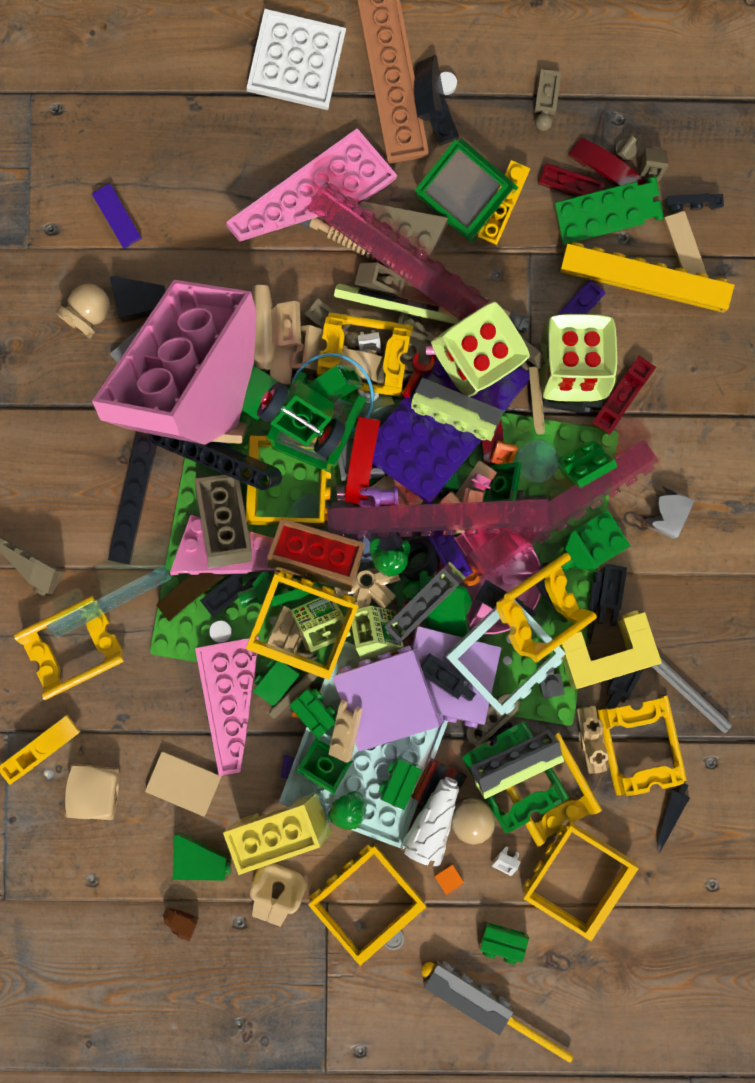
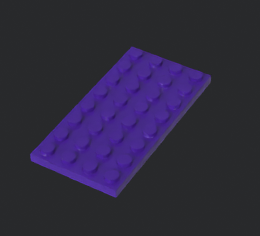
[373,359,530,505]

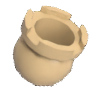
[55,284,110,339]
[451,797,496,845]

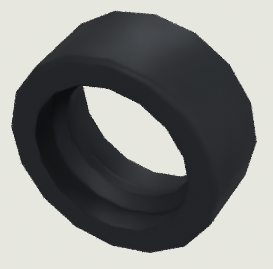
[402,538,440,581]

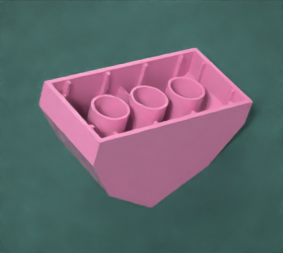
[92,280,257,445]

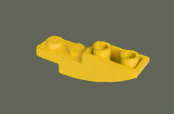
[478,160,530,245]
[0,715,81,785]

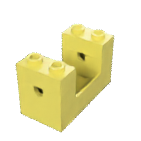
[559,610,662,690]
[223,792,332,875]

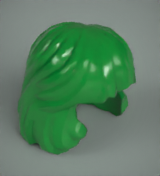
[370,538,410,577]
[328,791,367,830]

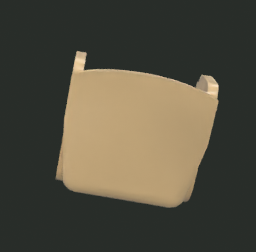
[65,763,120,820]

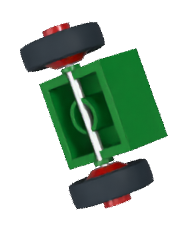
[257,380,345,457]

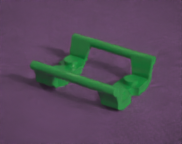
[461,721,570,834]

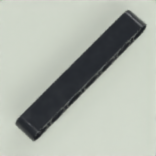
[147,433,282,490]

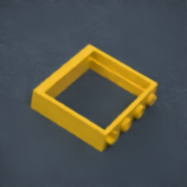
[246,436,332,527]
[246,570,359,680]
[522,820,639,941]
[308,844,426,966]

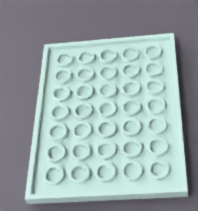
[279,641,448,848]

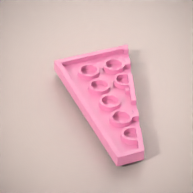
[170,515,279,575]
[195,636,260,776]

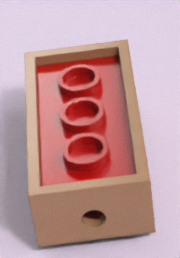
[267,519,365,592]

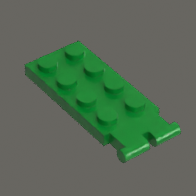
[554,176,664,245]

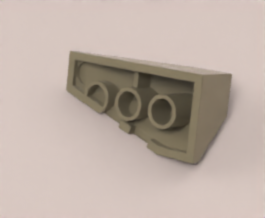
[0,536,66,596]

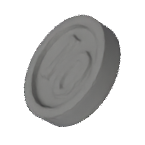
[384,930,404,950]

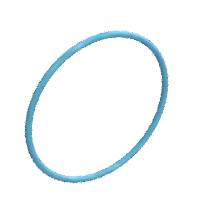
[291,353,374,434]

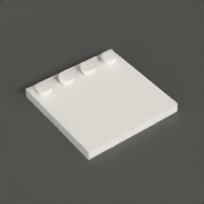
[247,9,346,110]

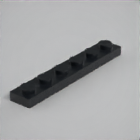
[108,436,157,565]

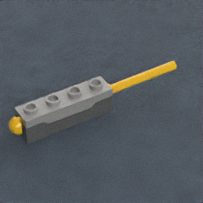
[421,960,574,1063]

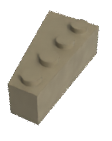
[353,201,448,263]

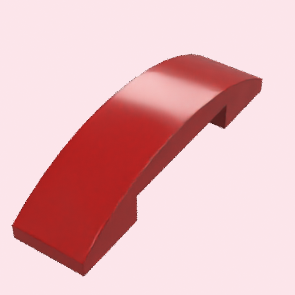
[345,416,381,504]

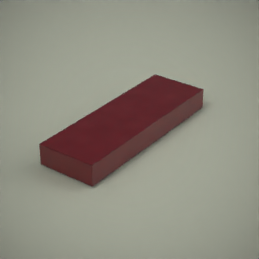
[538,163,605,197]

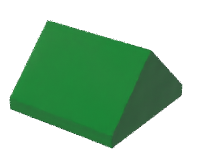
[481,462,522,513]
[296,738,353,794]

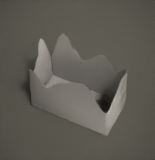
[645,486,695,539]

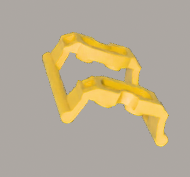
[317,312,413,397]
[496,553,597,662]
[14,595,124,700]
[597,695,687,796]
[506,733,602,847]

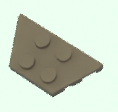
[377,312,435,384]

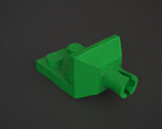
[550,510,631,572]
[237,572,319,608]

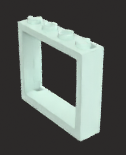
[444,599,566,715]

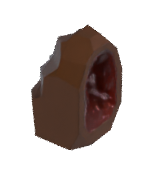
[163,908,199,942]

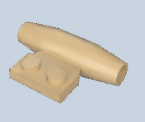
[251,285,301,372]

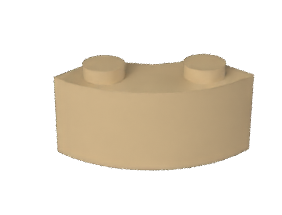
[339,345,384,383]

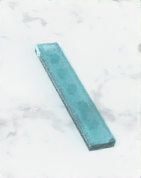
[47,565,172,638]

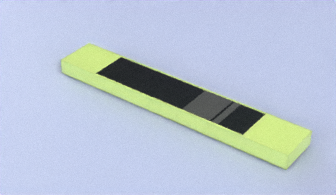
[334,283,461,324]

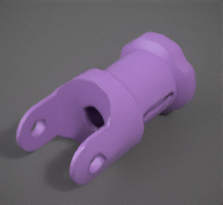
[359,487,398,507]

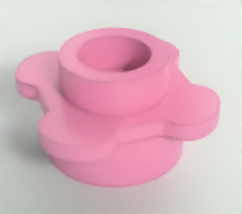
[470,473,491,491]

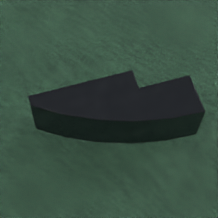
[414,55,444,121]

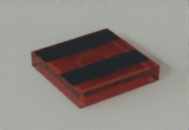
[411,758,467,804]

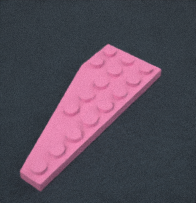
[226,129,397,242]

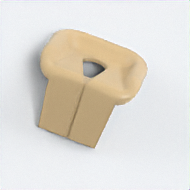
[250,863,306,927]

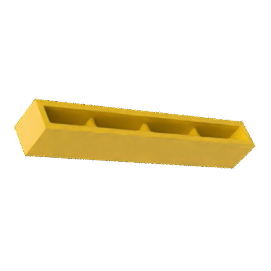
[560,242,735,313]

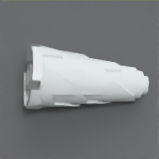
[400,777,459,866]

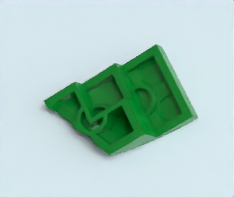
[242,366,290,420]
[420,570,473,636]

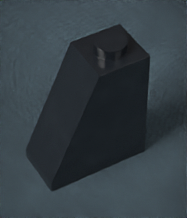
[110,276,167,322]

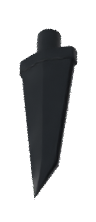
[587,571,603,645]
[657,783,690,853]

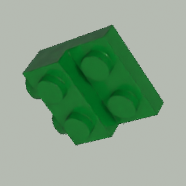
[557,440,618,488]

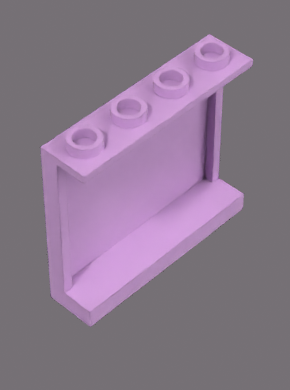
[411,627,501,728]
[332,645,444,752]

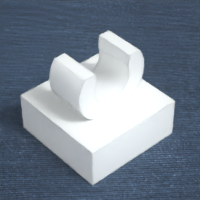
[358,330,381,353]
[492,846,520,876]

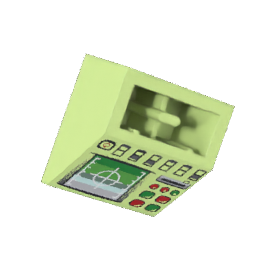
[290,597,351,652]
[352,606,403,661]

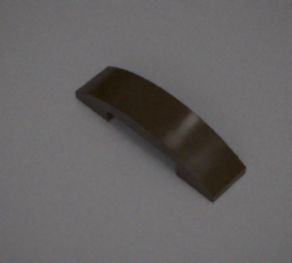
[156,573,230,622]

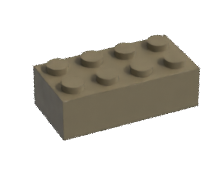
[194,475,252,568]

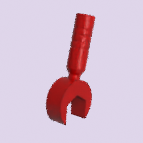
[402,352,434,398]

